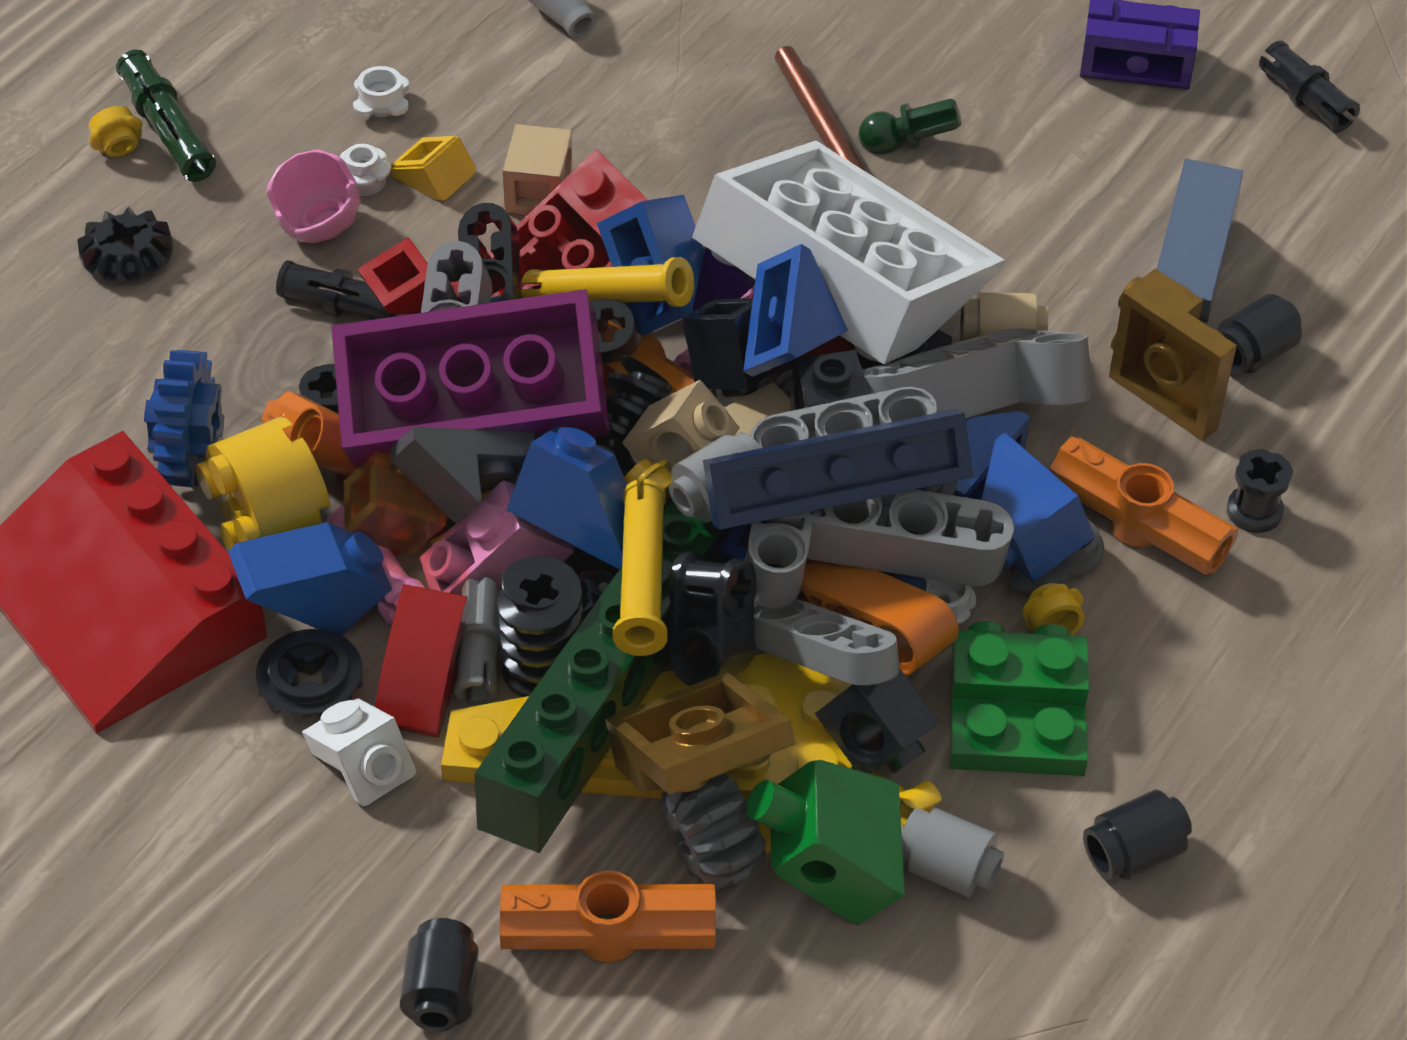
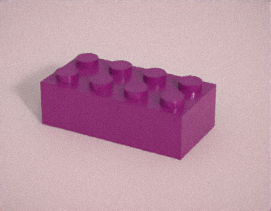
[331,289,610,471]

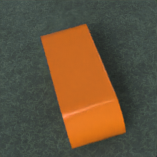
[797,559,959,676]

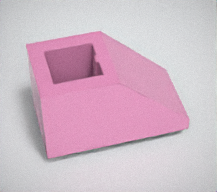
[420,480,575,595]

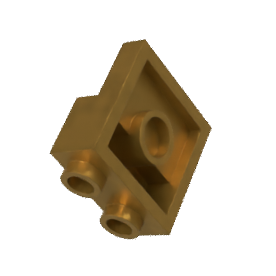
[1109,268,1237,442]
[605,672,795,795]

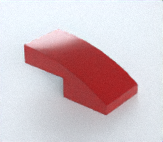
[375,584,470,738]

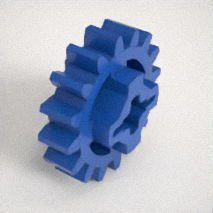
[144,350,225,488]

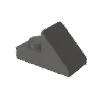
[389,427,535,523]

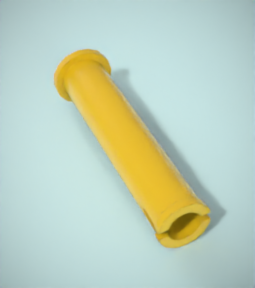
[521,257,695,307]
[613,479,667,656]

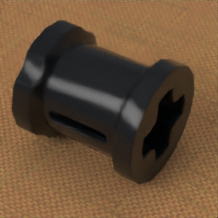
[1227,449,1293,533]

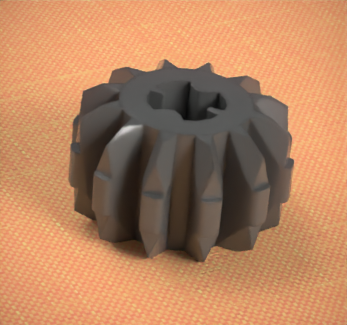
[661,772,766,890]

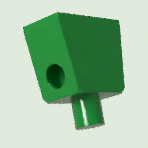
[747,760,905,925]

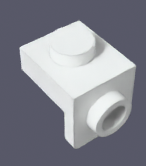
[302,698,416,806]

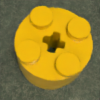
[195,417,333,551]

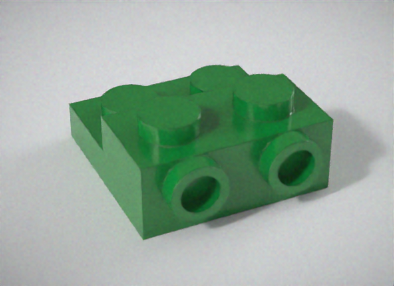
[950,621,1089,776]

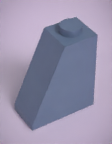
[1157,158,1244,322]

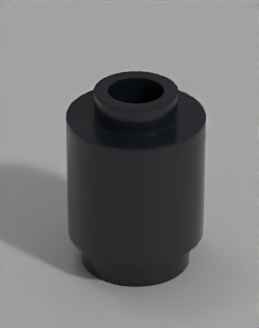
[1218,294,1302,375]
[1083,789,1192,880]
[400,918,479,1032]

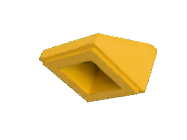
[390,136,476,201]

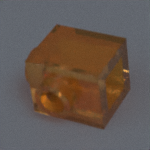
[344,451,448,554]

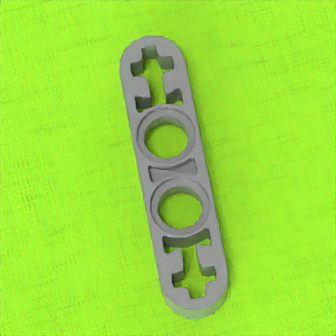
[734,583,900,685]

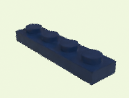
[703,409,973,530]

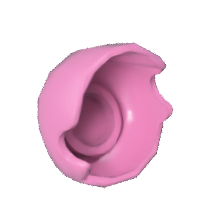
[267,149,361,244]

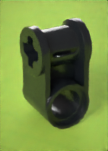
[668,552,757,686]

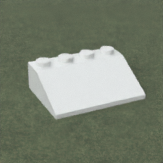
[692,141,1005,364]

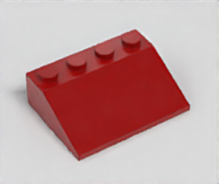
[0,431,267,734]

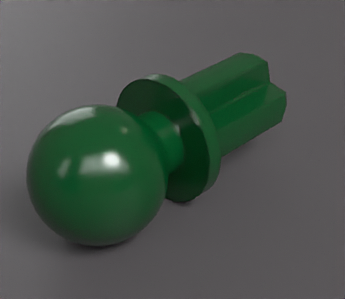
[858,99,961,154]

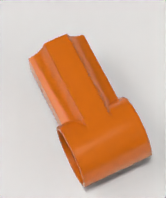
[261,390,363,478]

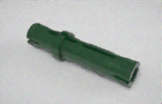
[116,49,216,182]

